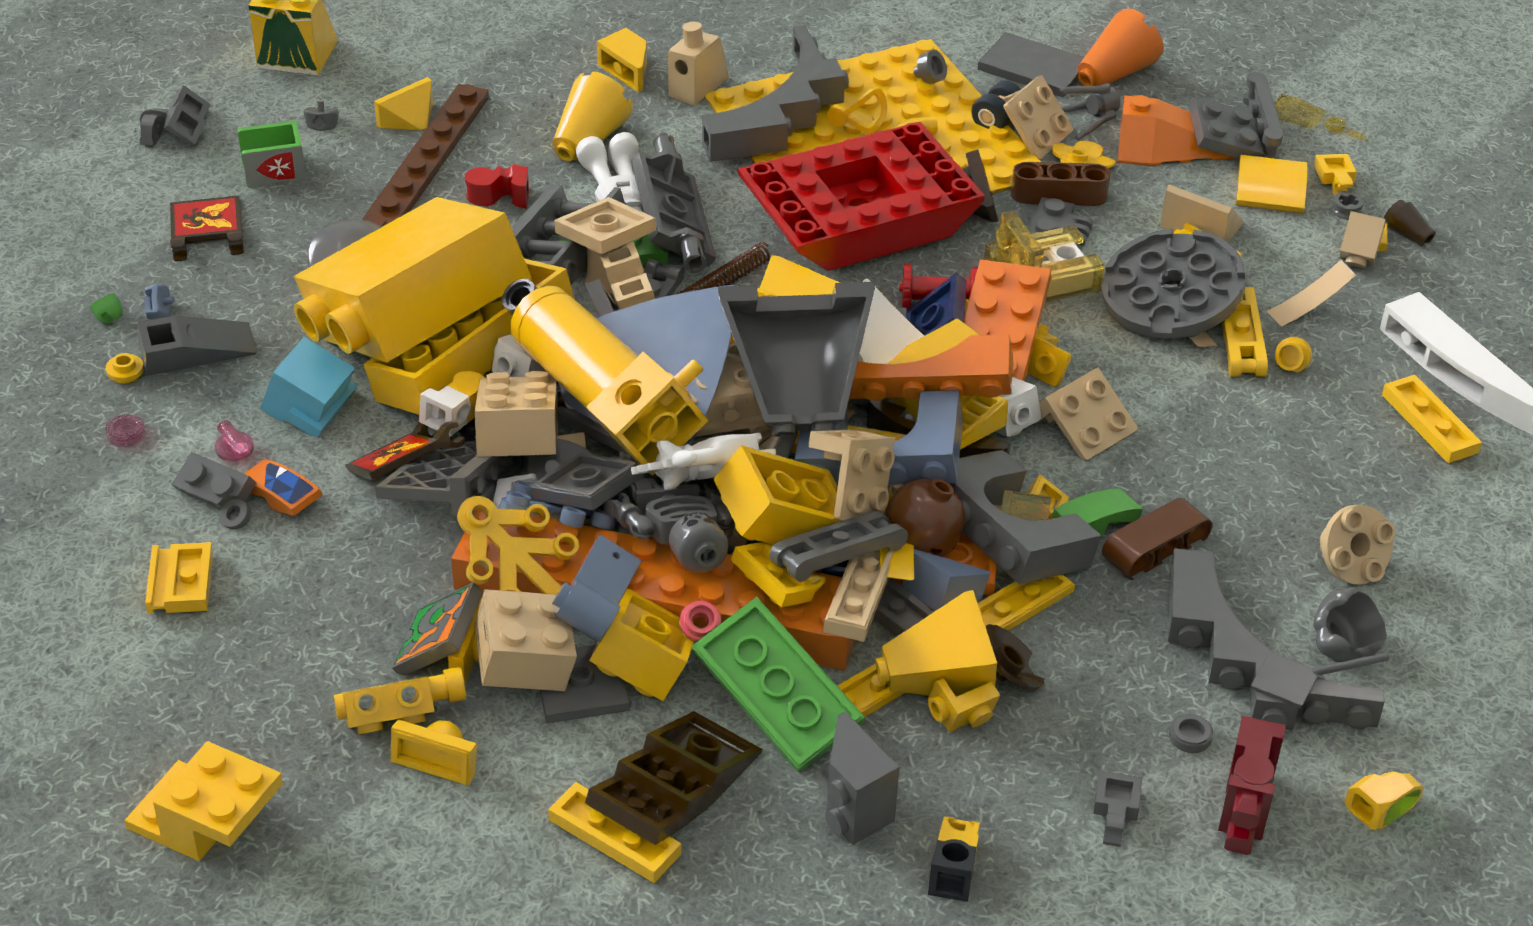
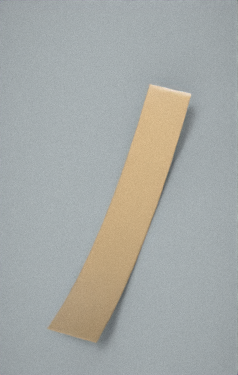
[1189,260,1356,347]

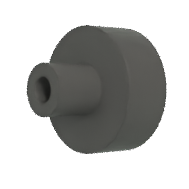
[913,50,947,84]

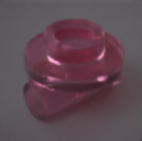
[215,420,254,461]

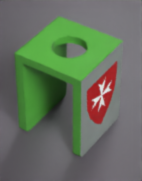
[237,120,306,187]

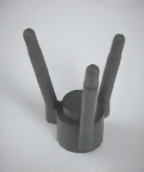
[1060,83,1120,140]

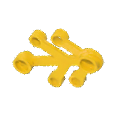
[457,496,579,595]

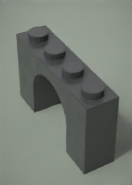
[949,450,1102,585]

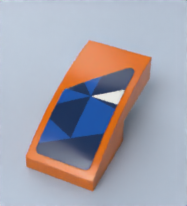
[244,459,322,516]

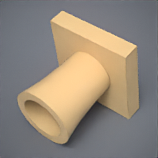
[554,197,656,294]

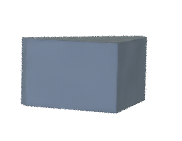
[901,549,990,611]

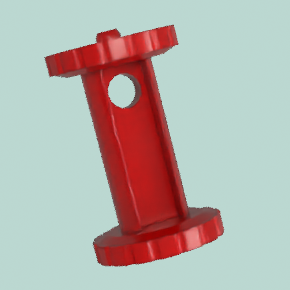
[899,264,978,311]

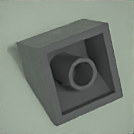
[825,712,900,845]

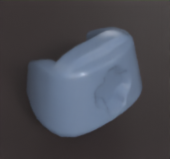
[144,283,175,319]

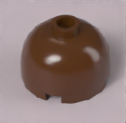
[884,479,966,555]

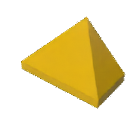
[374,77,433,130]

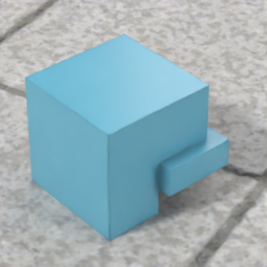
[260,337,358,437]

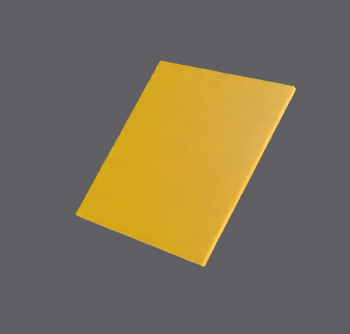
[705,39,1041,193]

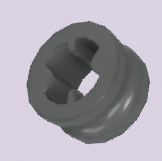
[1331,191,1364,220]

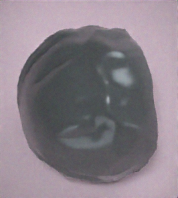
[1313,587,1387,662]

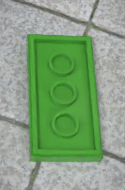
[691,597,865,772]

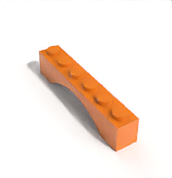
[849,334,1013,401]

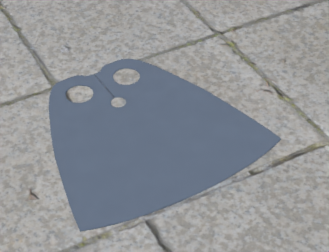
[561,285,735,446]

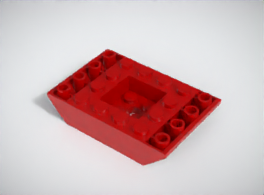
[738,122,985,271]

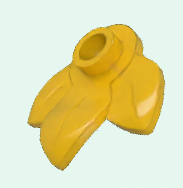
[1052,140,1116,168]

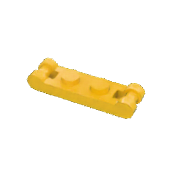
[1221,287,1268,377]

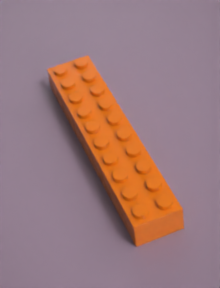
[451,508,855,671]

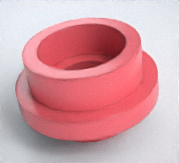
[679,601,721,642]

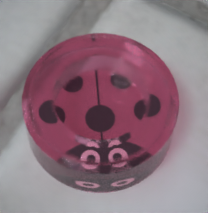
[105,414,145,447]

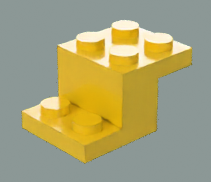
[124,741,283,861]

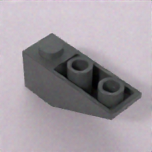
[138,315,257,376]

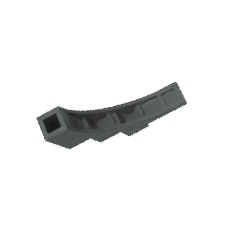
[702,25,849,162]
[1168,548,1385,730]

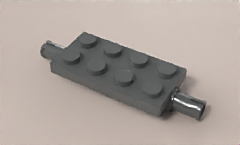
[631,132,716,273]

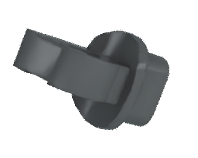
[140,108,170,146]

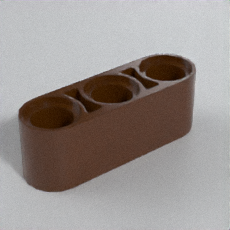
[1010,162,1111,206]
[1102,498,1213,580]

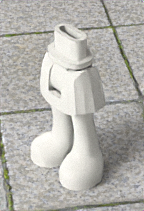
[576,132,644,213]

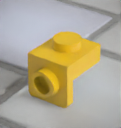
[928,678,1000,732]

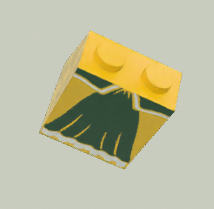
[248,0,338,75]

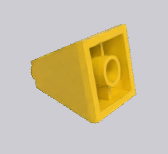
[875,590,997,697]

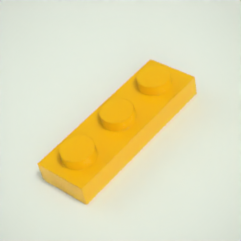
[1382,375,1482,464]
[548,782,681,884]

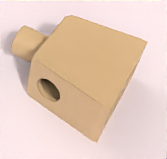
[668,22,729,106]

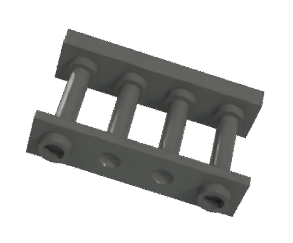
[512,184,627,285]

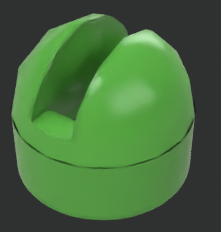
[90,293,123,324]

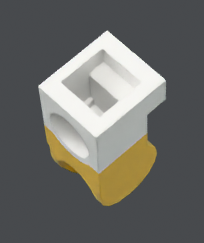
[419,371,485,436]

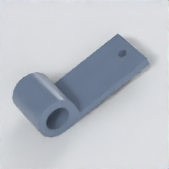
[552,534,642,642]

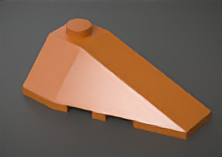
[1117,95,1236,166]

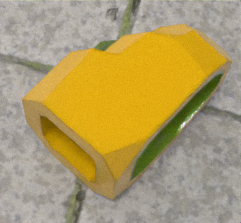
[1344,772,1424,830]

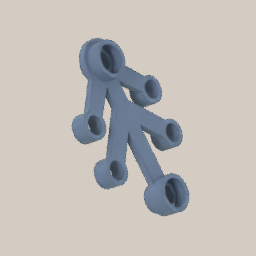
[499,480,618,530]

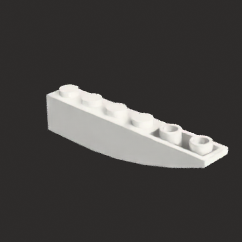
[1380,292,1533,435]

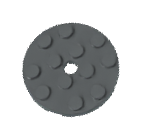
[1101,229,1245,338]

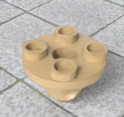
[1320,505,1396,585]

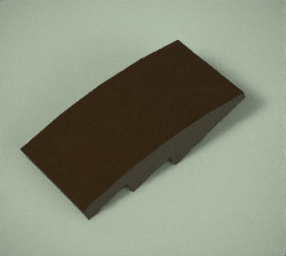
[585,711,763,845]

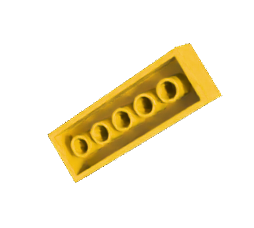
[363,259,574,415]

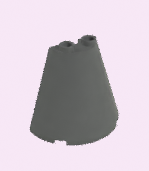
[718,281,875,437]

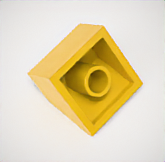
[589,588,699,701]

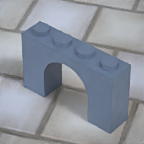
[795,390,963,486]

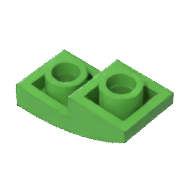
[1052,488,1143,536]

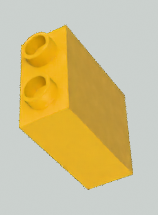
[293,197,532,363]

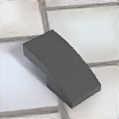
[164,85,210,147]

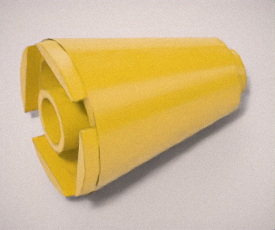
[552,72,633,161]

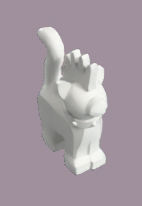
[631,433,776,491]

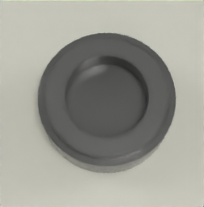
[1169,714,1213,753]

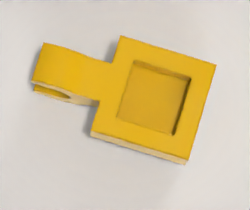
[1314,154,1357,196]

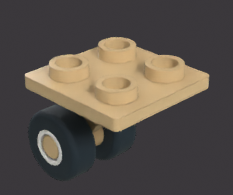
[971,75,1073,159]

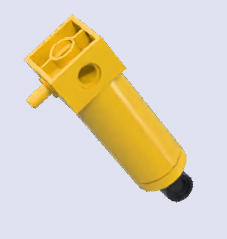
[502,279,709,476]

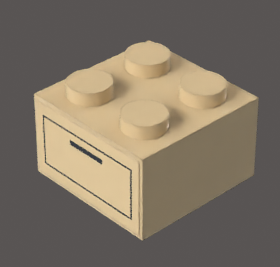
[474,589,577,691]

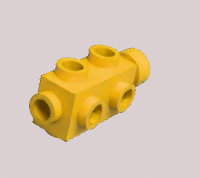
[334,667,466,734]

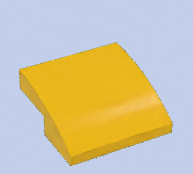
[1236,155,1307,213]

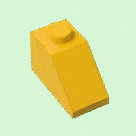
[597,28,648,92]

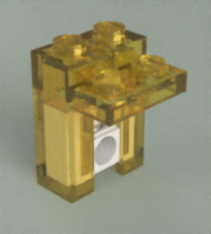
[982,210,1105,303]

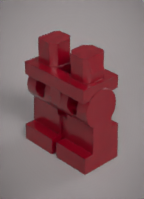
[1218,716,1286,855]

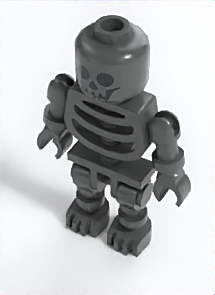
[603,452,735,573]

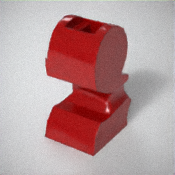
[465,164,529,209]

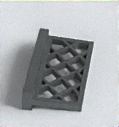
[375,440,524,516]

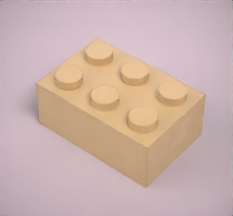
[475,371,558,457]

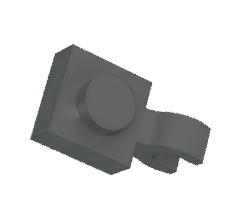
[1093,770,1142,847]

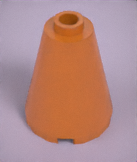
[1078,9,1164,86]

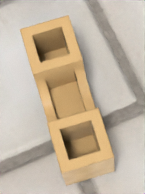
[599,241,655,310]

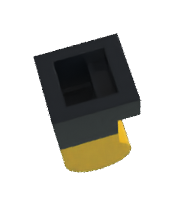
[928,816,980,902]

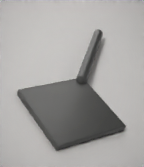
[1250,651,1390,709]

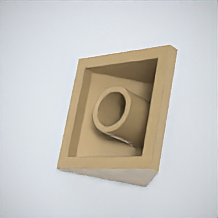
[1160,185,1244,242]

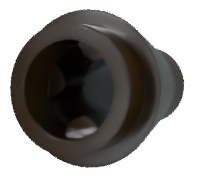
[1384,199,1436,247]

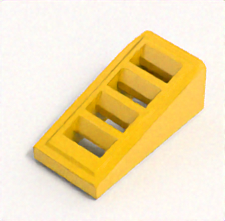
[960,395,1008,449]

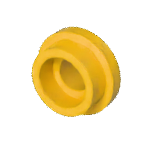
[106,353,144,384]

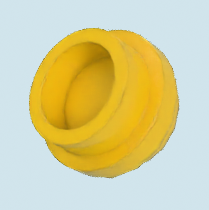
[1275,337,1312,373]

